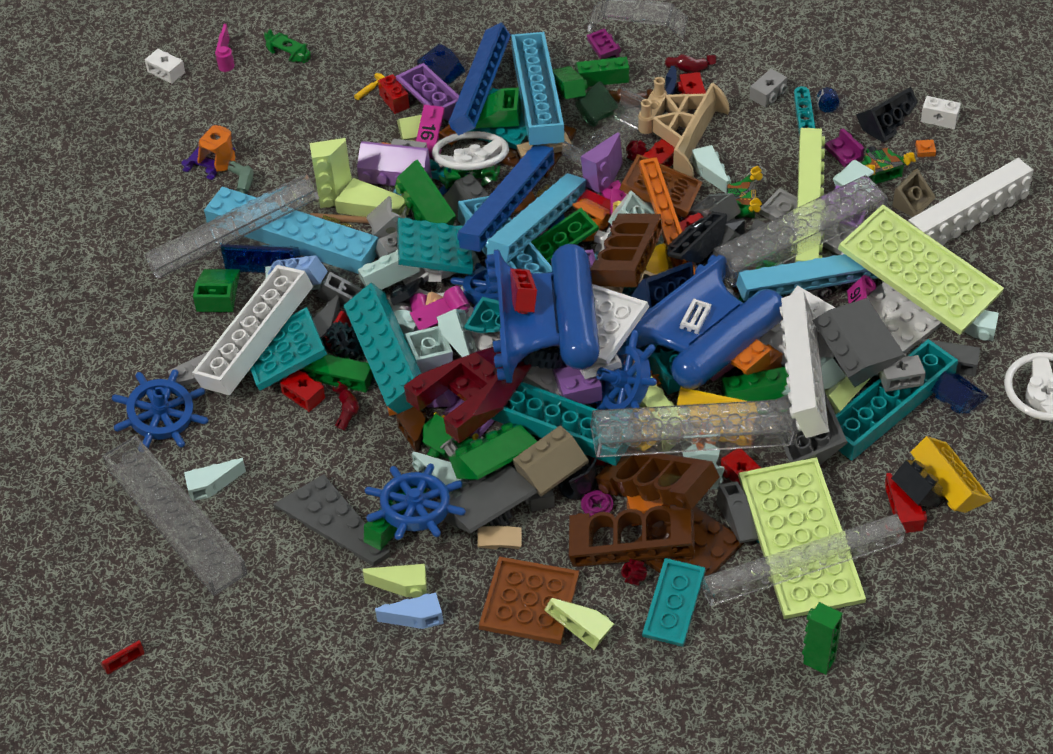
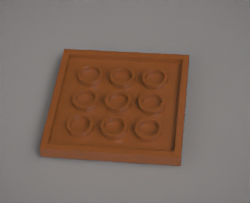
[619,154,703,218]
[479,557,580,645]

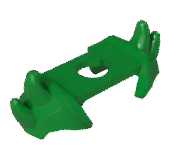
[264,29,311,63]
[438,165,500,189]

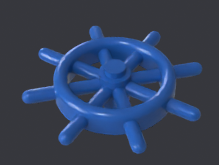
[451,259,499,309]
[596,330,657,419]
[112,369,208,451]
[365,463,466,540]

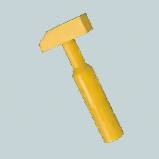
[354,73,385,100]

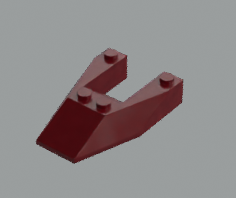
[404,347,532,443]

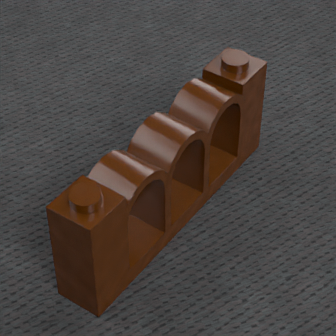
[590,213,663,287]
[595,448,720,509]
[569,505,695,567]

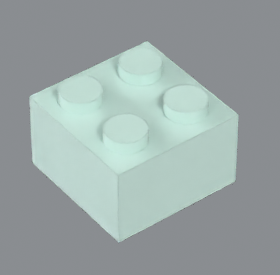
[405,326,453,373]

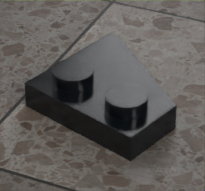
[390,277,426,306]

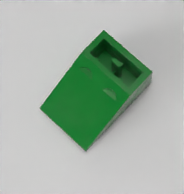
[475,88,521,129]
[193,269,240,312]

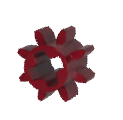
[626,140,647,161]
[621,559,647,586]

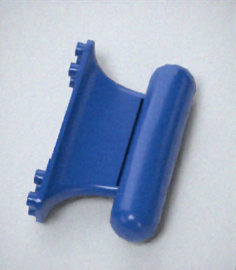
[487,244,600,384]
[621,255,783,390]

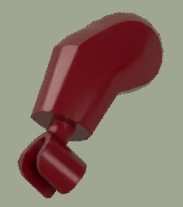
[665,54,716,73]
[332,381,359,431]

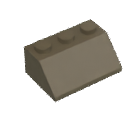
[513,425,589,496]

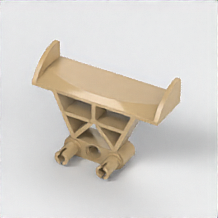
[638,77,730,178]

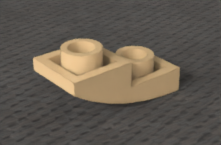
[477,526,521,550]

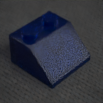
[417,43,465,85]
[931,371,989,414]

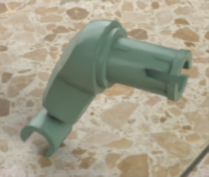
[228,161,253,194]

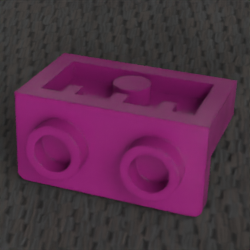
[587,28,621,59]
[825,128,864,167]

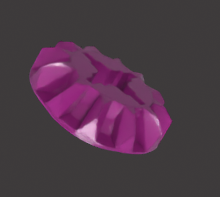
[581,491,613,516]

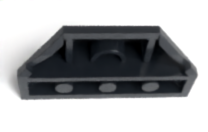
[667,211,728,264]

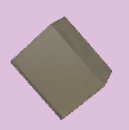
[892,168,936,217]

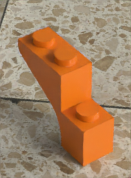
[731,339,783,375]

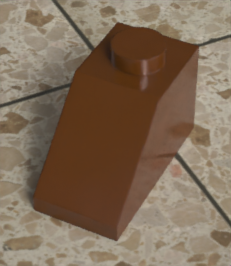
[396,407,428,452]

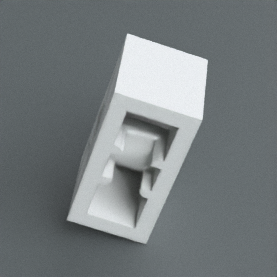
[145,49,185,84]
[921,96,961,129]

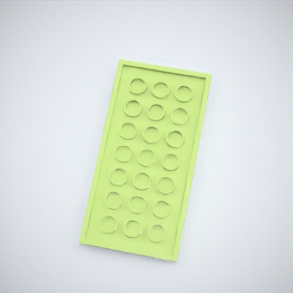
[838,205,1004,335]
[738,457,866,619]

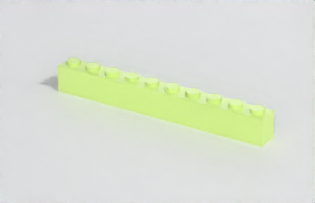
[795,128,825,262]

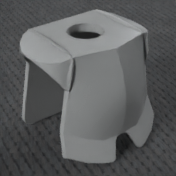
[366,196,407,239]

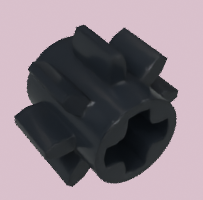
[488,510,512,526]

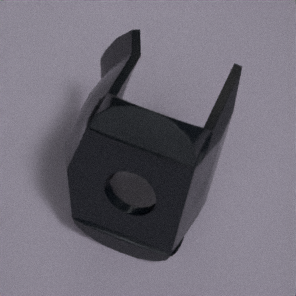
[558,457,598,499]

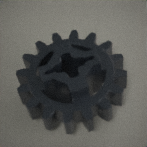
[325,321,363,359]

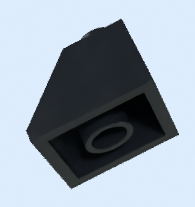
[891,460,943,507]

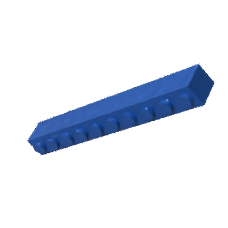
[448,22,511,136]
[457,145,554,252]

